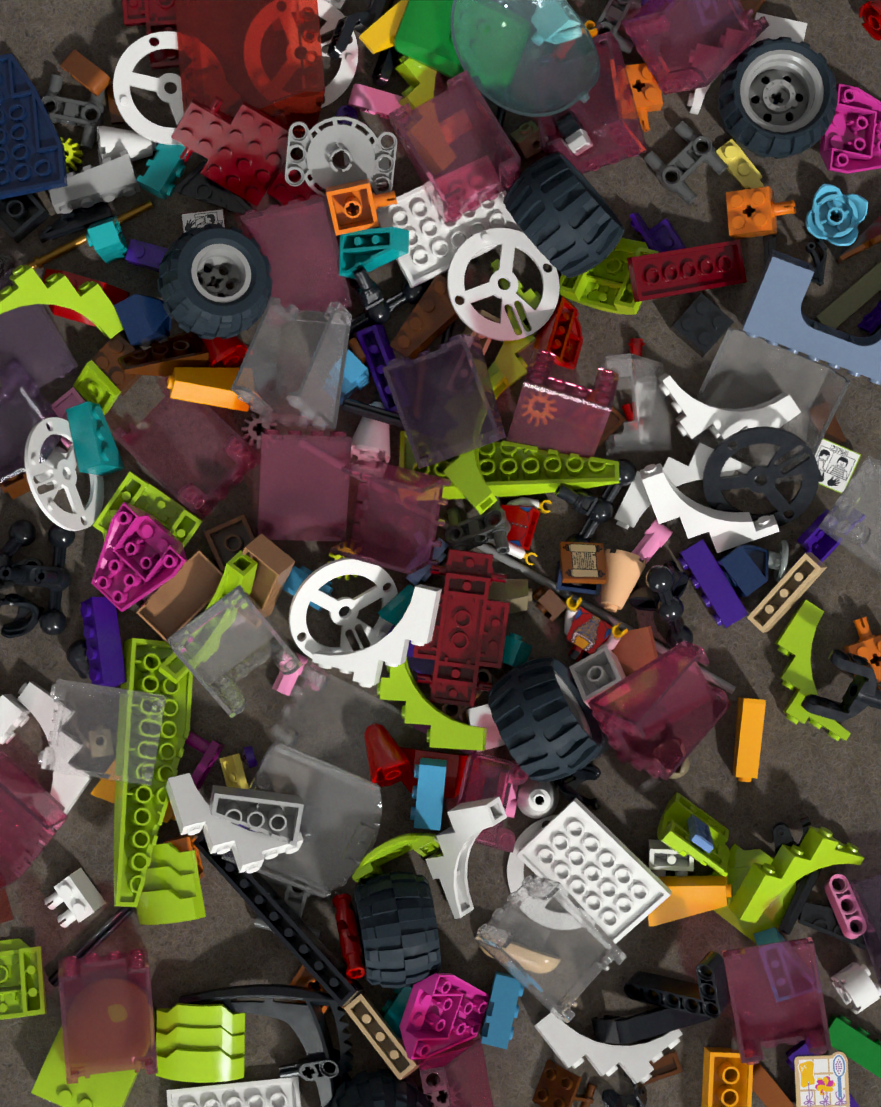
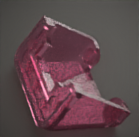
[457,752,529,853]

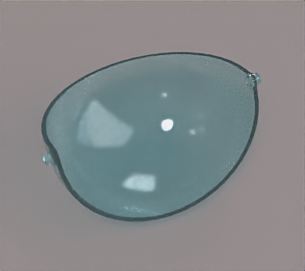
[451,0,600,117]

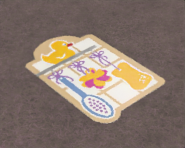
[794,1052,850,1107]

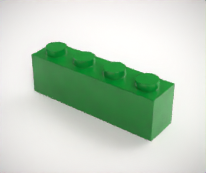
[818,1014,881,1079]

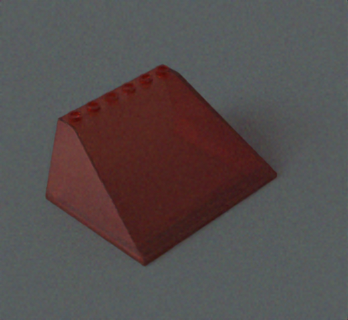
[174,0,325,134]

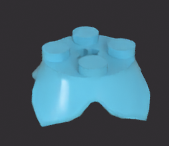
[805,184,868,246]

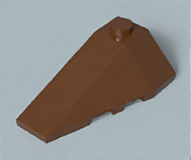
[836,215,881,264]
[118,331,209,377]

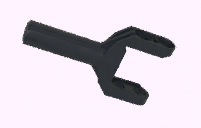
[327,0,399,87]
[801,649,881,722]

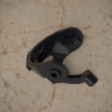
[805,238,827,286]
[0,593,44,638]
[553,764,601,810]
[773,816,812,854]
[602,1071,647,1107]

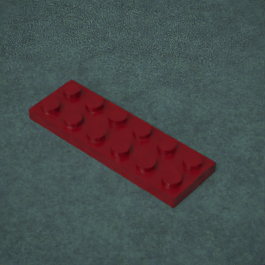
[627,239,747,302]

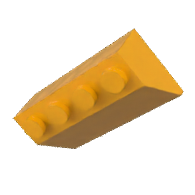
[701,1047,754,1107]

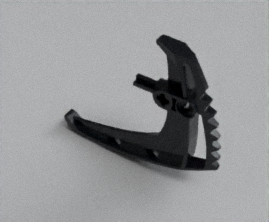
[178,984,354,1107]

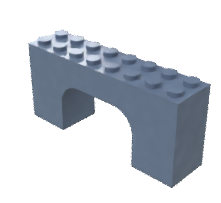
[742,249,881,385]

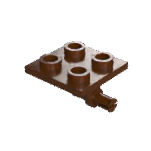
[532,1059,597,1107]

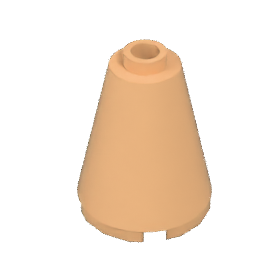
[601,549,646,612]

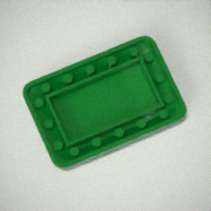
[393,0,531,100]

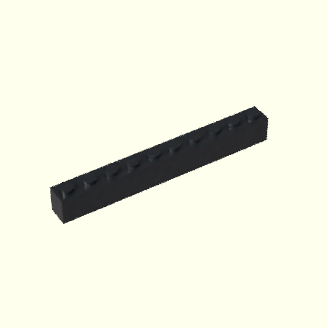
[193,833,364,1007]

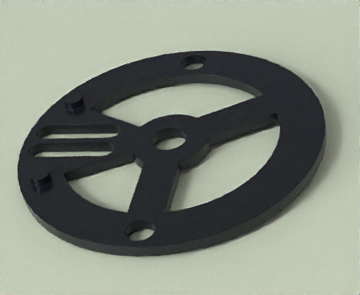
[703,426,819,527]

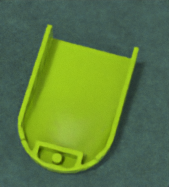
[31,978,156,1107]

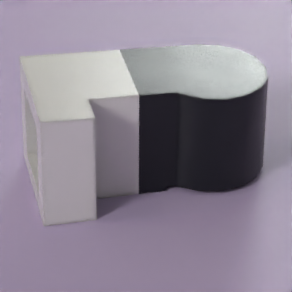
[556,111,593,156]

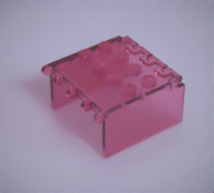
[330,460,451,575]
[0,751,68,890]

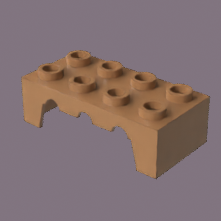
[236,534,295,627]
[136,548,223,643]

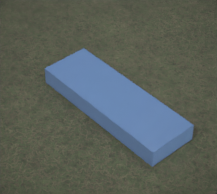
[687,815,714,853]

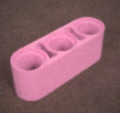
[347,84,409,124]
[824,874,867,939]

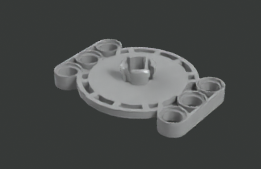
[285,116,397,199]

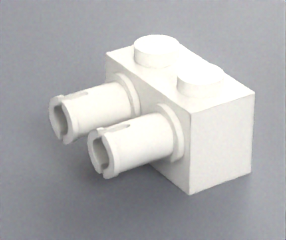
[648,840,694,876]
[45,868,106,928]

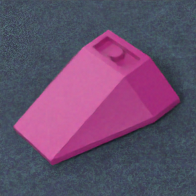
[819,84,881,174]
[91,502,187,612]
[399,973,490,1060]

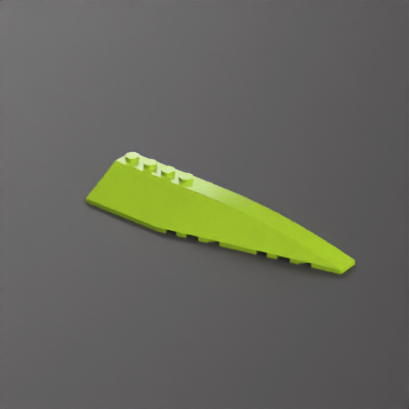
[114,638,193,907]

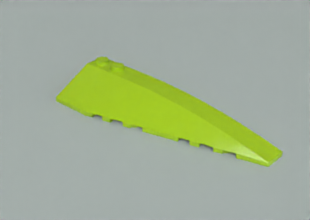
[398,430,619,501]

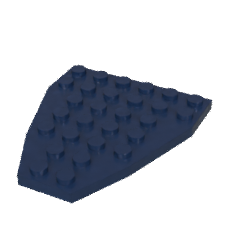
[0,53,68,199]

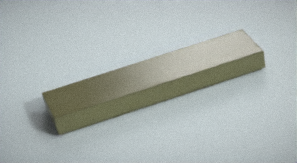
[815,262,881,329]

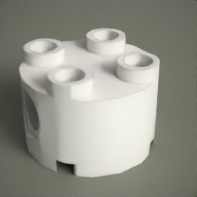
[831,962,881,1014]

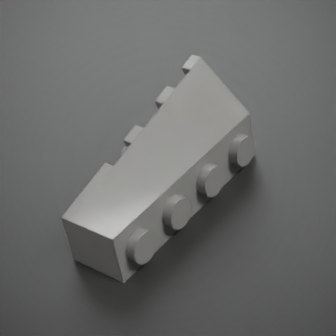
[49,150,141,214]
[209,785,304,847]

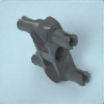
[577,0,655,55]
[42,74,105,150]
[643,121,729,206]
[445,496,511,555]
[254,871,332,939]

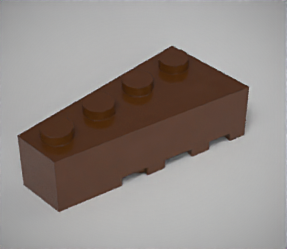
[389,274,476,362]

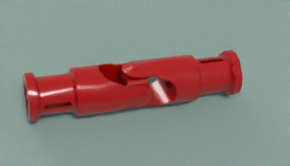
[332,894,366,979]

